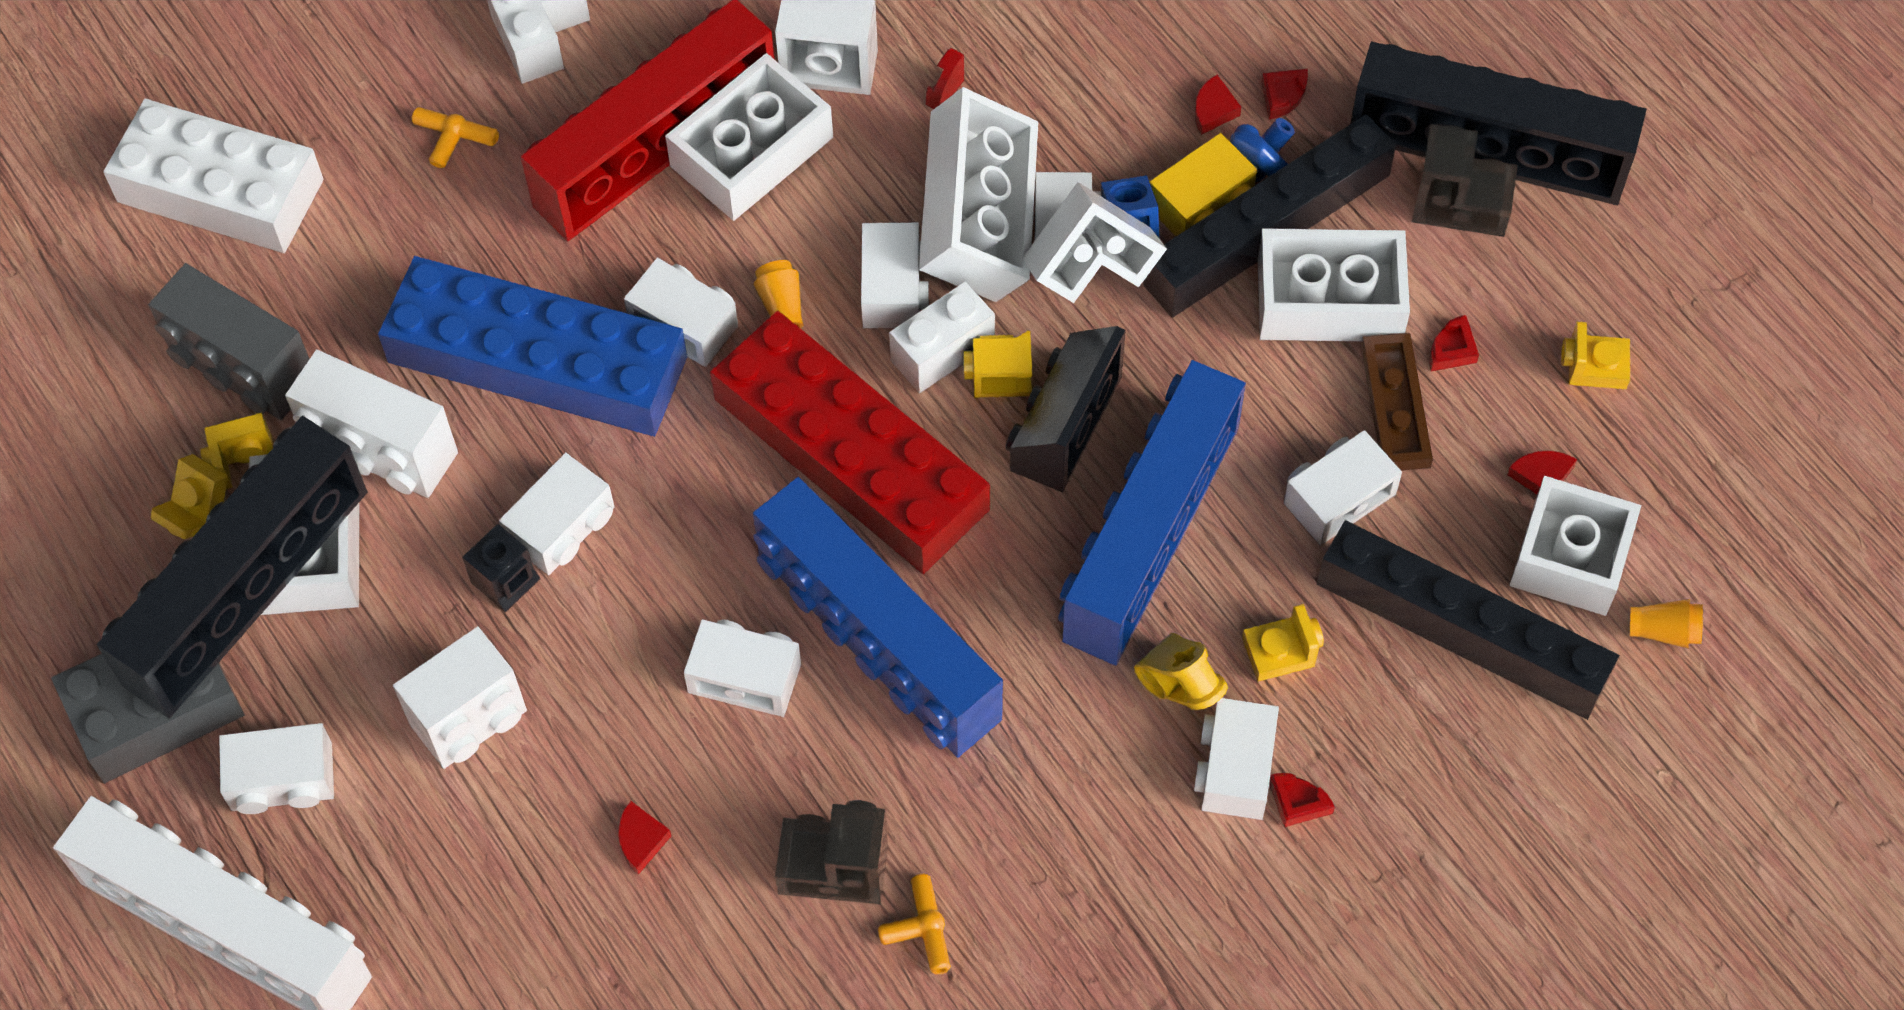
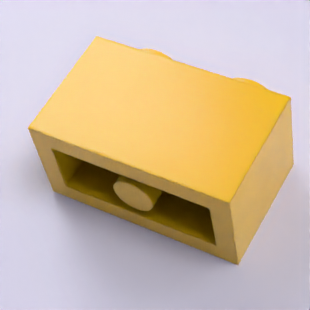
[1149,133,1257,236]

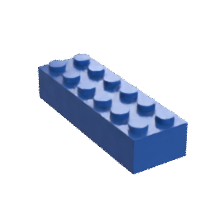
[378,256,688,437]
[1058,360,1246,666]
[753,477,1003,758]

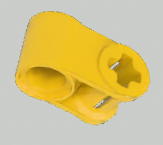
[1134,633,1228,710]

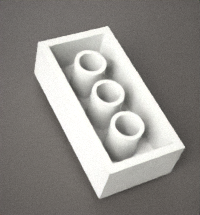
[919,87,1038,302]
[103,99,324,254]

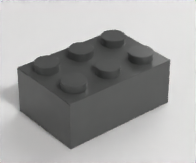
[148,263,309,421]
[51,654,245,784]

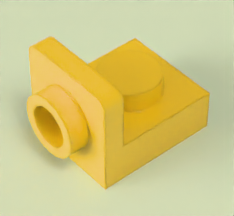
[1561,321,1630,389]
[200,413,274,489]
[150,454,228,539]
[1242,604,1324,682]

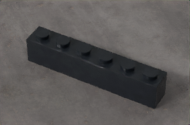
[1143,114,1396,318]
[1317,520,1620,720]

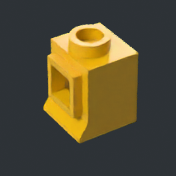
[963,331,1032,398]

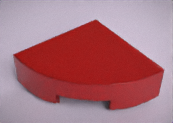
[925,48,964,109]
[1261,68,1308,120]
[1195,74,1242,135]
[1429,315,1479,372]
[1507,451,1577,495]
[1269,773,1335,827]
[618,801,672,875]

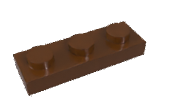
[1361,333,1433,471]

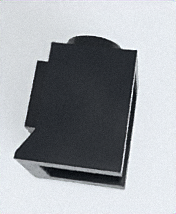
[462,524,540,612]

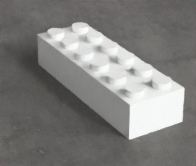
[53,796,372,1010]

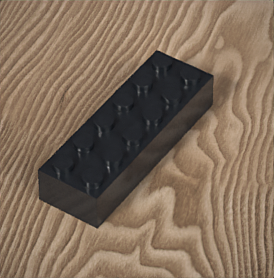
[1350,41,1647,206]
[96,415,368,719]

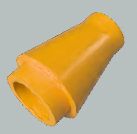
[753,260,804,329]
[1630,599,1703,649]

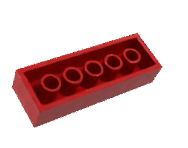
[520,0,775,242]
[710,310,990,575]

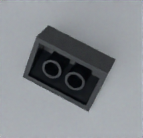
[1005,326,1126,493]

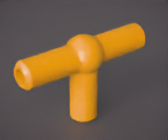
[411,107,499,168]
[878,873,951,975]

